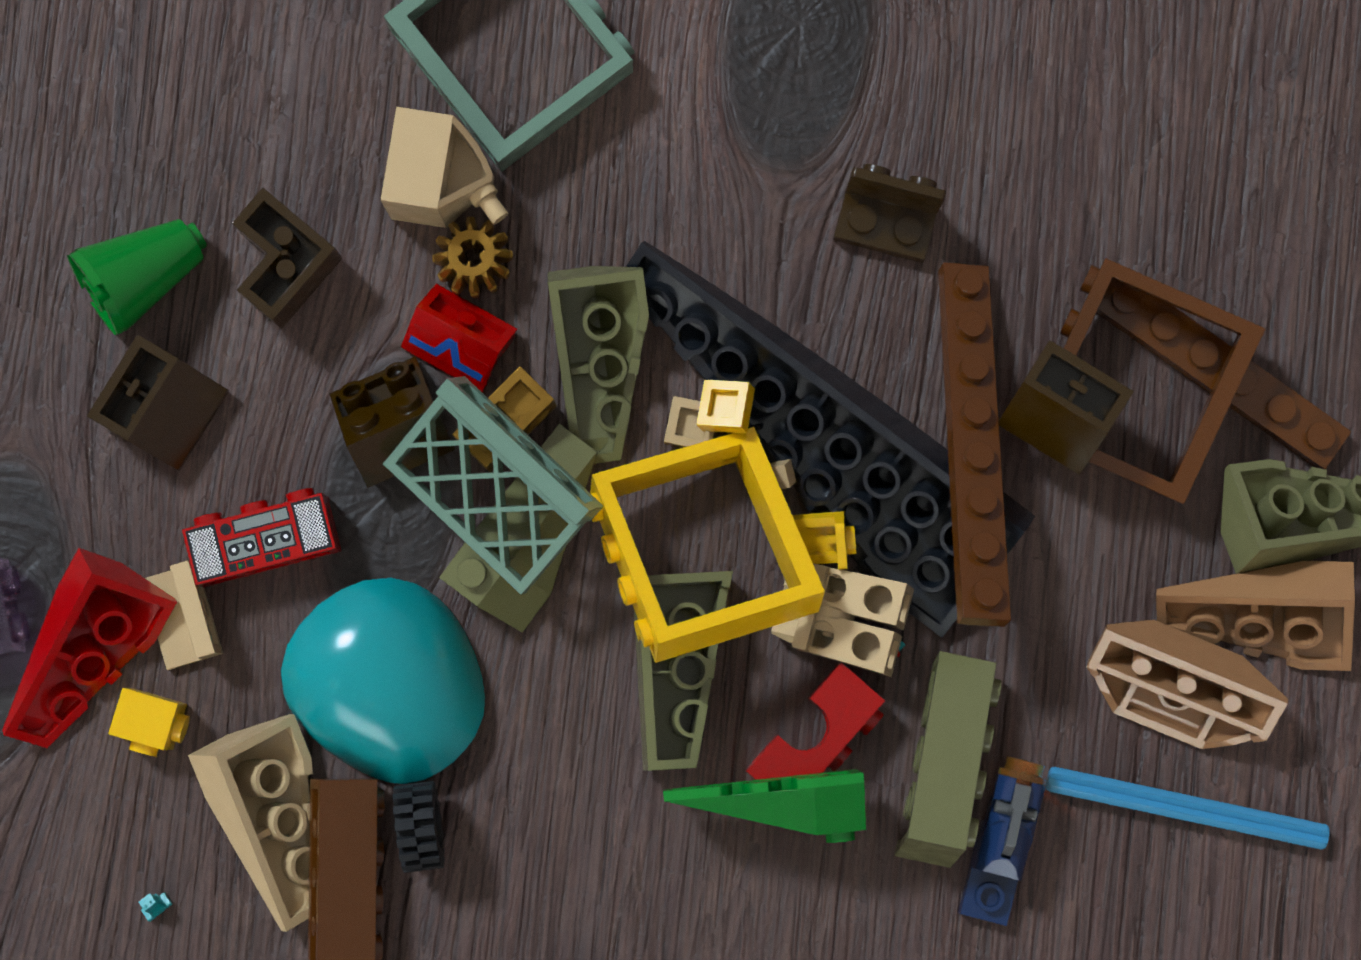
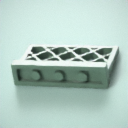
[383,376,603,595]

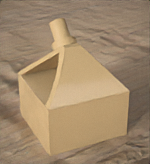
[381,107,509,228]

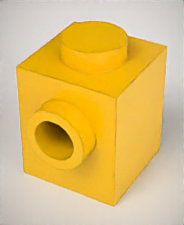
[108,688,190,757]

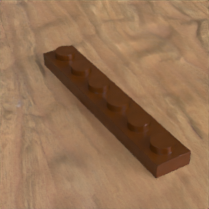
[1096,279,1352,469]

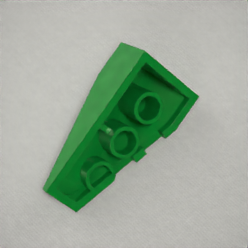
[663,769,866,843]

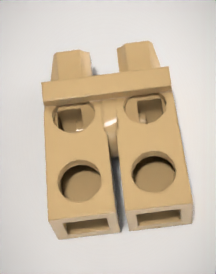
[771,563,914,678]

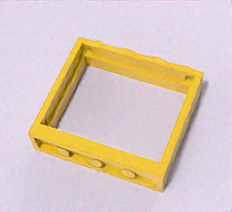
[590,427,825,663]

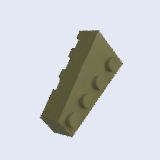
[634,571,733,771]
[894,651,1002,868]

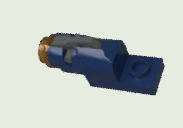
[958,756,1047,926]

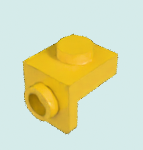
[792,511,857,570]

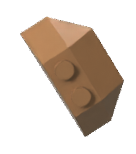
[1087,620,1288,749]

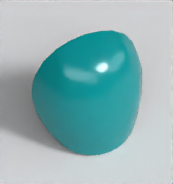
[281,577,485,784]

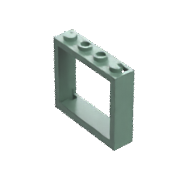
[384,0,635,172]

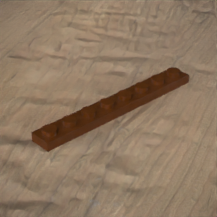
[938,262,1011,627]

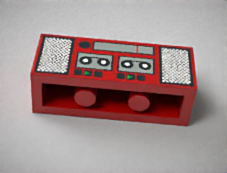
[182,488,342,588]

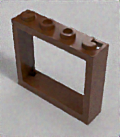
[1060,258,1266,504]

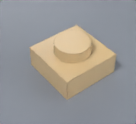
[664,396,714,448]

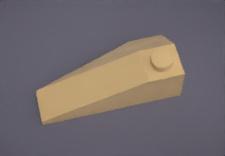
[188,714,313,932]

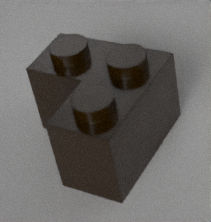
[232,188,343,329]

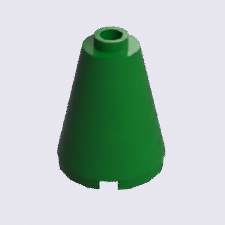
[67,219,207,335]

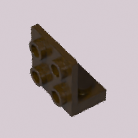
[833,164,946,263]

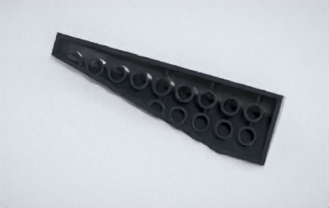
[626,241,1035,638]

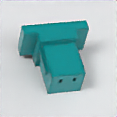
[138,892,173,922]

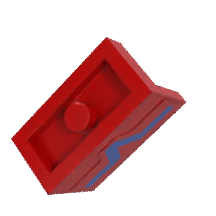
[401,283,518,392]

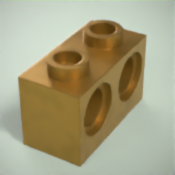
[452,366,557,472]

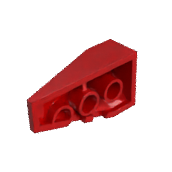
[2,548,177,748]

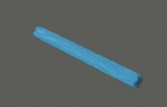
[1046,767,1330,850]

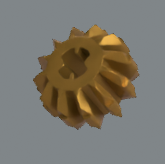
[432,217,513,298]

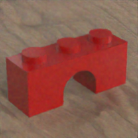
[745,662,885,780]

